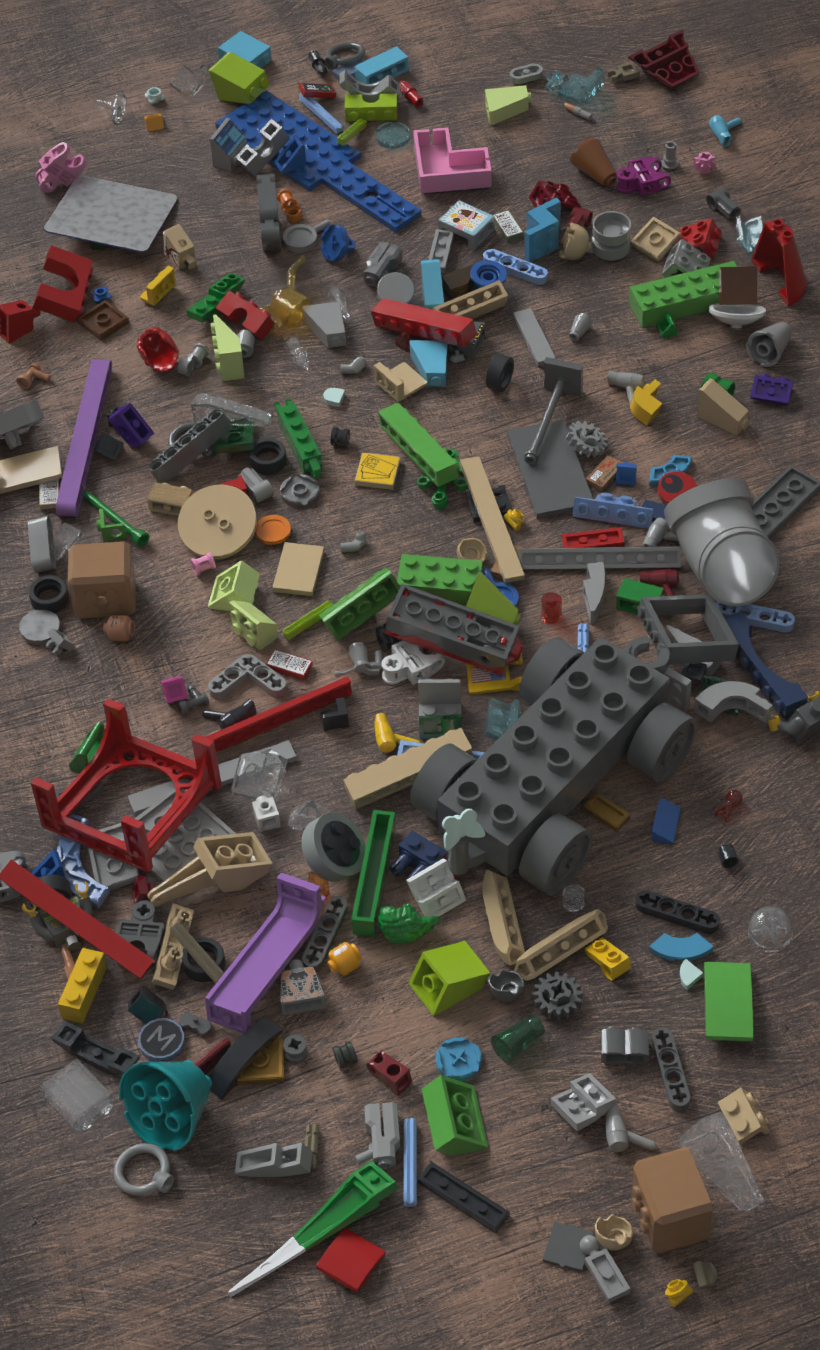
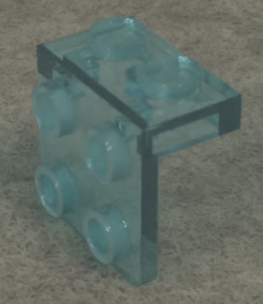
[558,67,605,105]

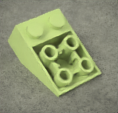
[210,315,245,381]

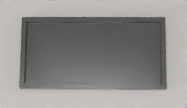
[507,419,593,519]

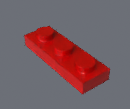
[561,527,625,548]

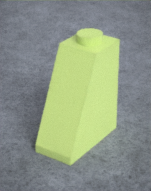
[485,85,531,125]

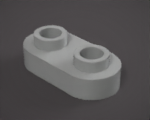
[510,64,543,85]

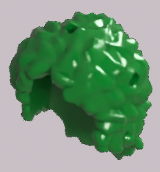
[378,903,440,945]

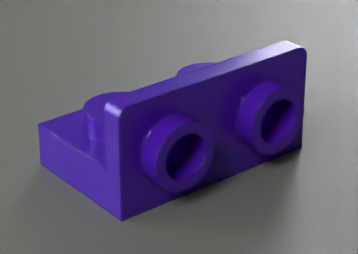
[750,374,793,406]

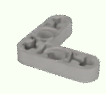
[208,654,287,699]

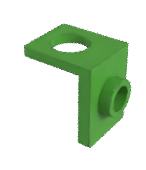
[96,508,127,541]

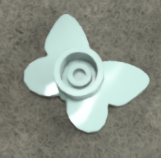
[442,809,485,851]

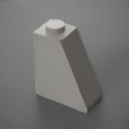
[302,301,346,348]

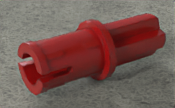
[400,81,424,107]

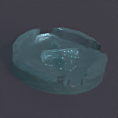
[376,122,410,149]

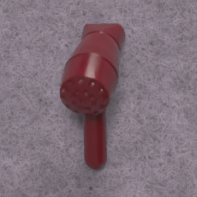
[640,569,679,596]

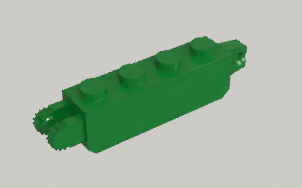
[274,398,323,479]

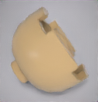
[559,223,591,261]

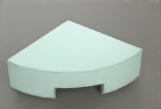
[680,959,703,990]

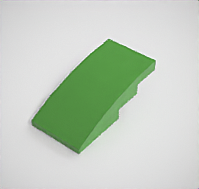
[704,962,753,1041]

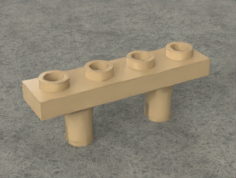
[152,903,194,990]

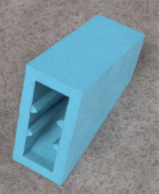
[421,259,444,310]
[410,340,448,387]

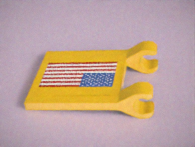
[466,654,523,695]

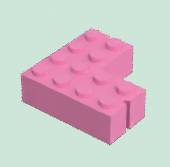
[413,128,492,193]

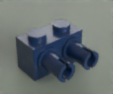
[389,831,448,879]

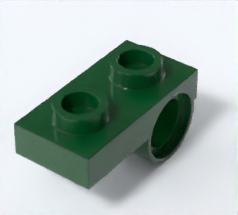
[419,714,462,739]

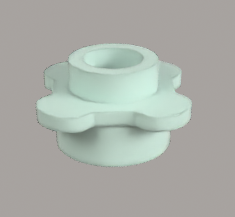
[145,87,165,104]

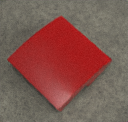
[316,1228,386,1293]

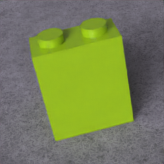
[208,52,270,104]
[466,572,521,625]
[408,941,490,1016]

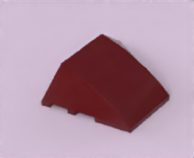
[628,30,699,89]

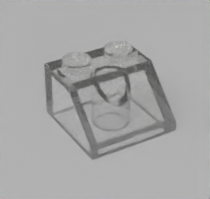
[230,749,288,800]

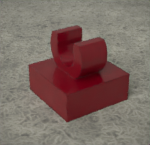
[132,875,157,904]

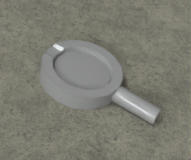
[283,219,331,253]

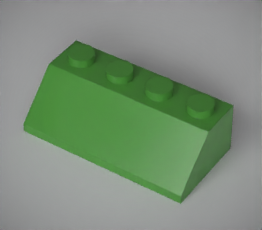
[319,567,400,641]

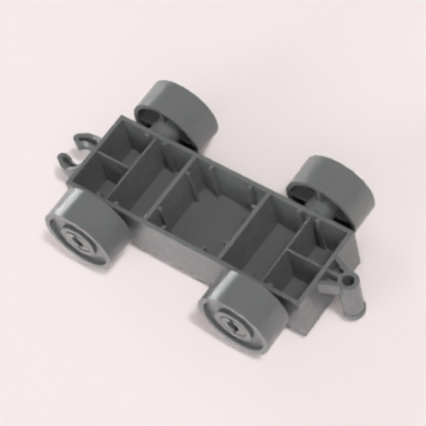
[410,636,698,896]

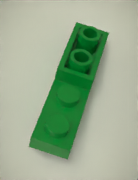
[187,273,245,323]

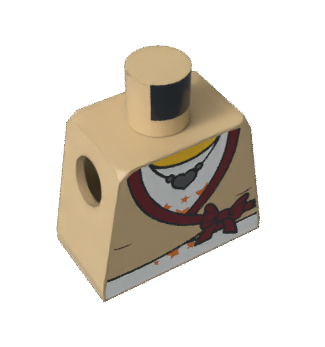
[163,224,197,269]

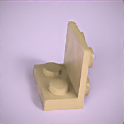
[374,362,427,402]

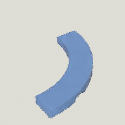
[57,813,110,909]

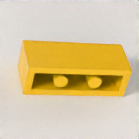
[58,948,107,1024]

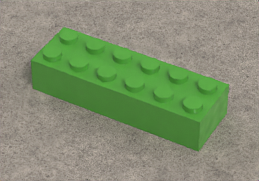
[629,261,737,327]

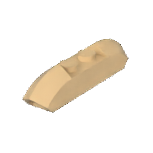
[483,870,525,966]
[514,909,608,981]

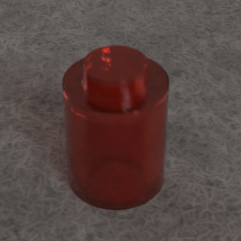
[541,592,562,624]

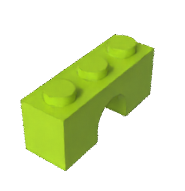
[345,93,397,122]

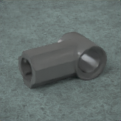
[706,188,741,220]

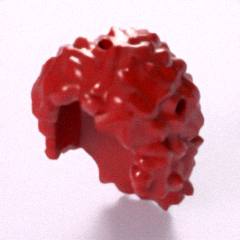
[136,327,179,373]

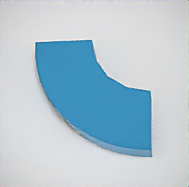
[649,455,692,486]
[649,933,714,961]

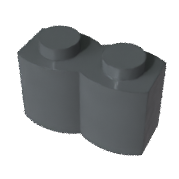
[601,1027,649,1065]

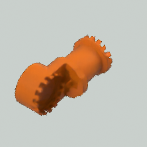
[277,189,302,223]

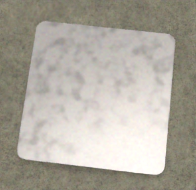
[44,175,178,252]

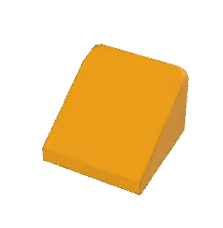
[144,113,164,131]

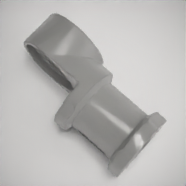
[177,343,210,376]

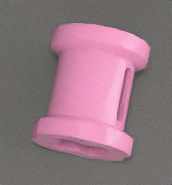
[190,552,216,576]

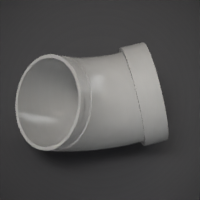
[664,478,780,606]

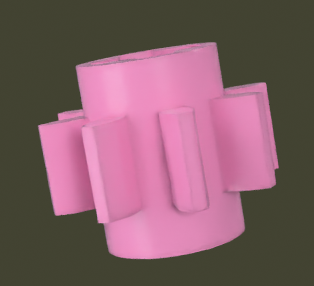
[694,152,716,174]

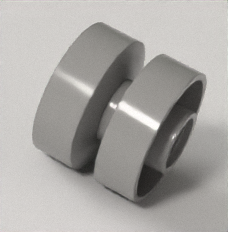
[592,211,631,261]

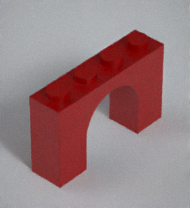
[32,245,93,323]

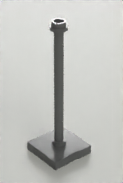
[524,357,583,465]

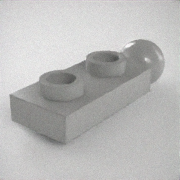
[580,1235,630,1303]

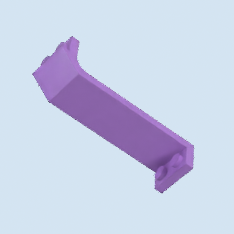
[205,873,326,1034]

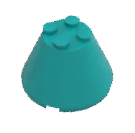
[119,1060,212,1151]

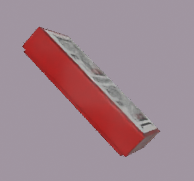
[266,649,313,680]

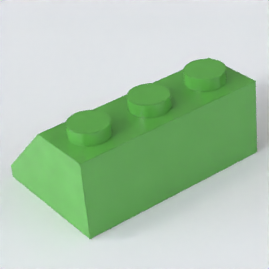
[422,1075,488,1156]

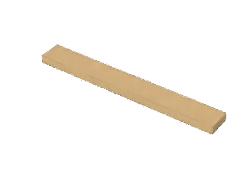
[460,456,525,583]

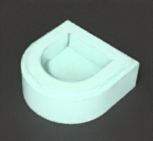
[323,388,345,407]

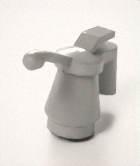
[334,642,383,677]

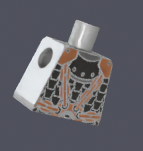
[280,960,326,1015]

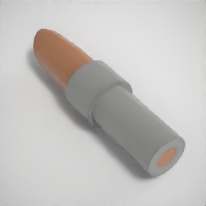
[564,103,593,121]

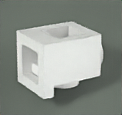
[252,796,281,832]

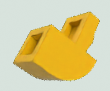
[630,379,662,426]

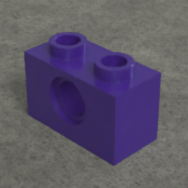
[108,403,154,449]

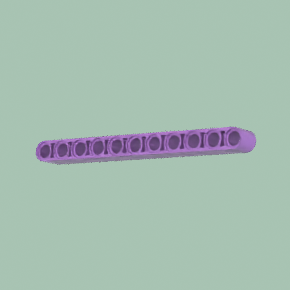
[56,359,112,517]

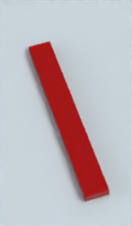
[206,676,352,752]
[0,859,155,980]

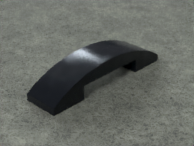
[209,1016,283,1100]
[51,1021,140,1075]

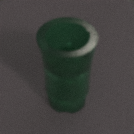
[491,1015,545,1064]

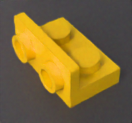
[140,266,176,306]

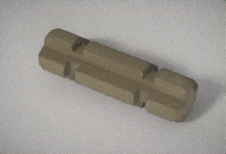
[305,1124,319,1169]

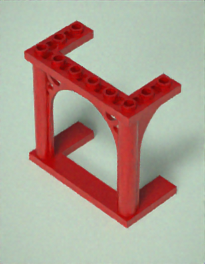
[31,699,222,873]

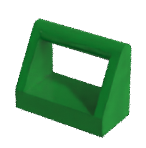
[69,722,105,773]

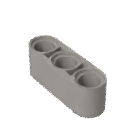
[28,516,56,573]

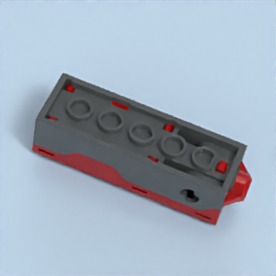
[385,584,523,676]

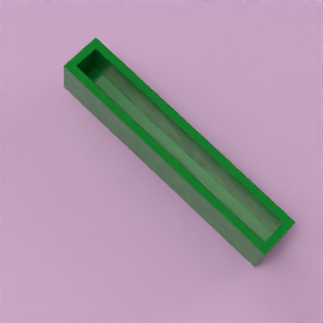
[351,810,396,937]

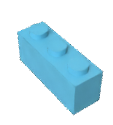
[354,46,409,84]

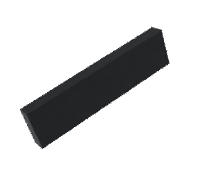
[417,1161,510,1234]

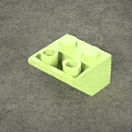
[229,600,278,651]

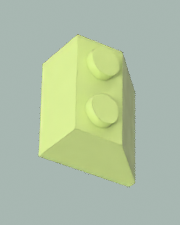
[208,561,260,611]

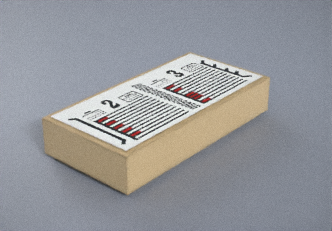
[39,479,60,510]

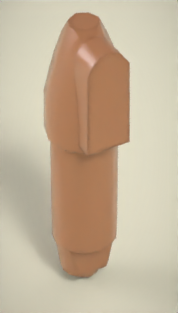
[61,944,76,980]

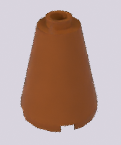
[570,137,617,186]

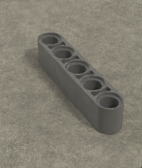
[148,409,231,483]

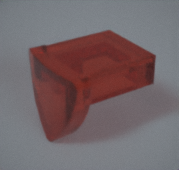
[395,332,425,353]

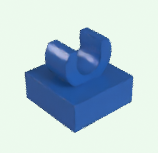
[616,462,637,486]

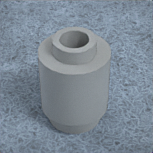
[237,330,255,358]

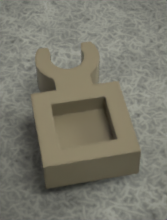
[607,62,640,83]

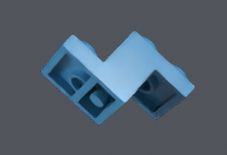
[525,198,561,262]

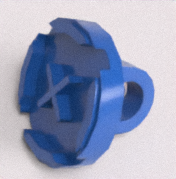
[321,224,356,262]

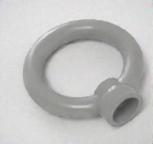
[114,1143,174,1196]

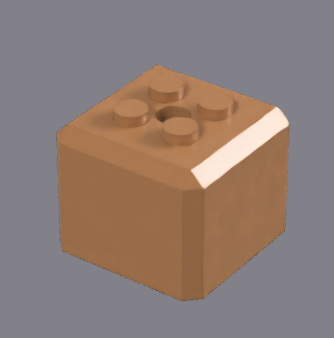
[68,541,136,618]
[631,1147,713,1253]

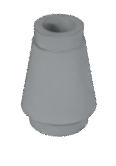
[569,313,592,341]

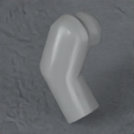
[340,532,367,553]

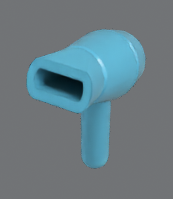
[709,115,742,147]

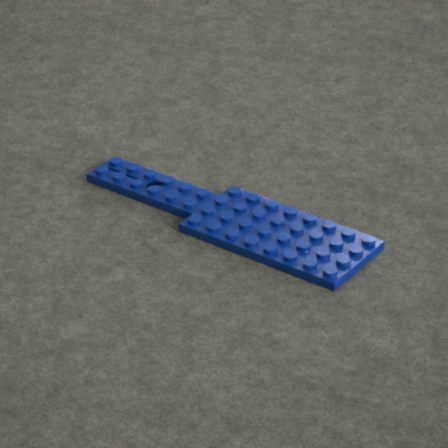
[215,90,422,233]

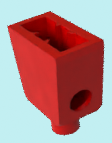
[0,300,41,343]

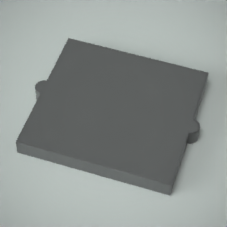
[543,1222,593,1272]

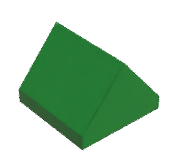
[656,312,678,338]

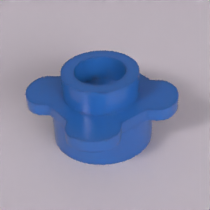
[91,286,111,304]

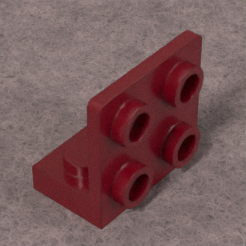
[528,180,581,208]

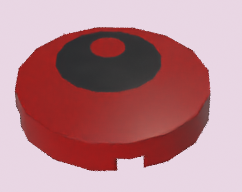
[657,471,697,504]

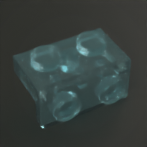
[735,216,764,253]
[484,698,521,740]

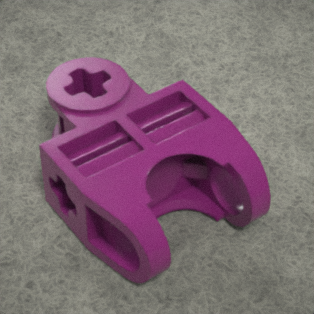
[616,157,671,196]

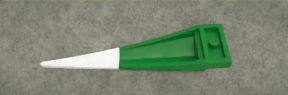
[228,1160,398,1297]

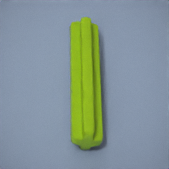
[337,118,367,146]
[282,601,334,640]

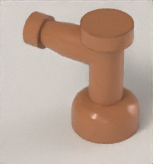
[16,363,51,389]

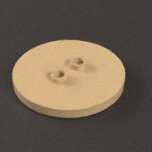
[178,485,257,559]

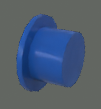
[470,260,507,290]

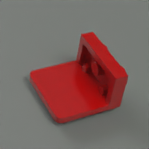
[675,218,722,259]

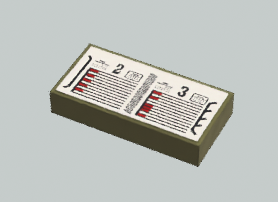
[494,210,523,242]

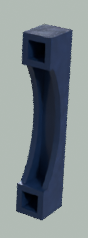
[725,611,808,719]

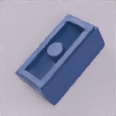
[651,798,681,845]

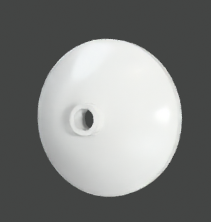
[709,303,766,328]

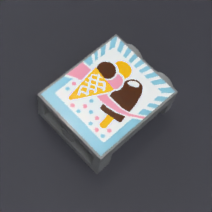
[438,200,495,250]

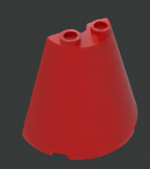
[751,219,807,307]

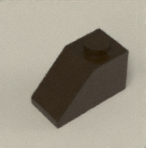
[441,264,475,300]

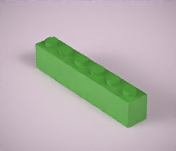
[378,403,459,487]

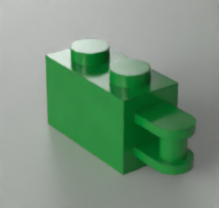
[616,578,671,616]

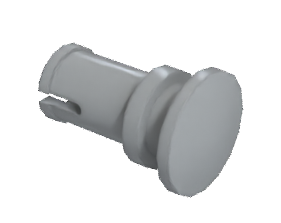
[661,141,679,170]

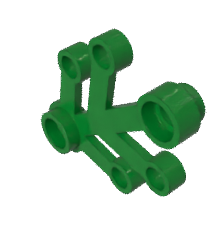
[417,449,468,510]

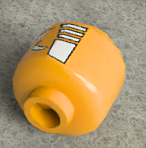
[327,942,362,976]

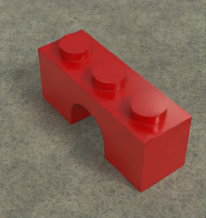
[216,291,275,341]

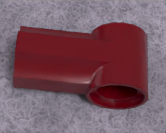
[564,207,593,232]

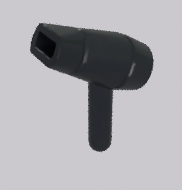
[202,699,257,729]

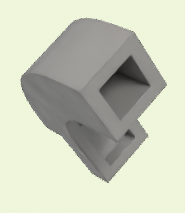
[339,70,401,103]
[694,681,773,723]

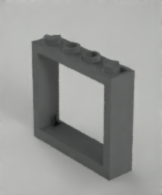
[637,594,739,664]

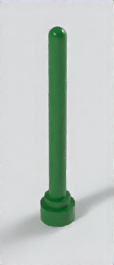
[83,491,150,547]

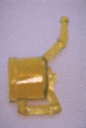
[259,255,312,330]

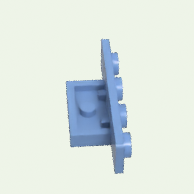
[573,493,654,529]

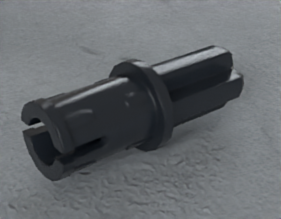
[308,50,328,77]

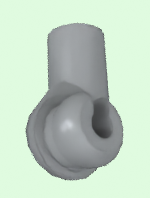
[340,356,367,374]

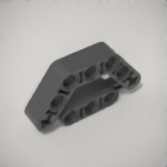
[257,174,281,251]

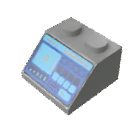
[210,118,249,172]

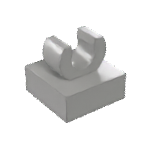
[46,628,75,655]

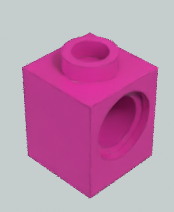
[160,676,188,703]

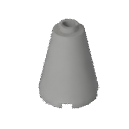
[746,322,792,367]

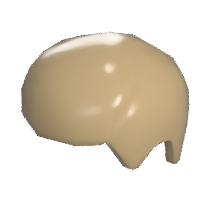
[457,538,487,562]
[594,1214,633,1251]

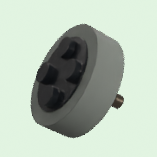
[302,813,366,882]

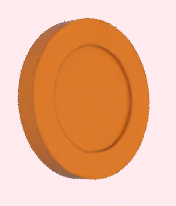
[255,515,291,545]

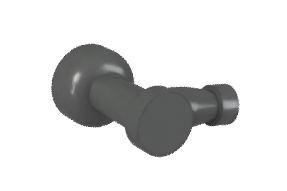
[176,685,209,716]

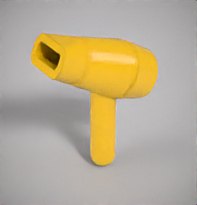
[374,713,421,753]

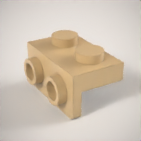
[718,1087,770,1144]

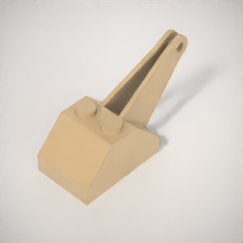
[147,832,273,906]

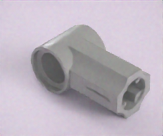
[238,467,274,504]

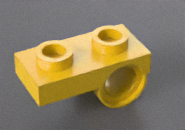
[585,937,631,981]

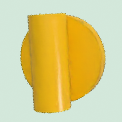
[503,509,525,531]
[665,1279,693,1307]

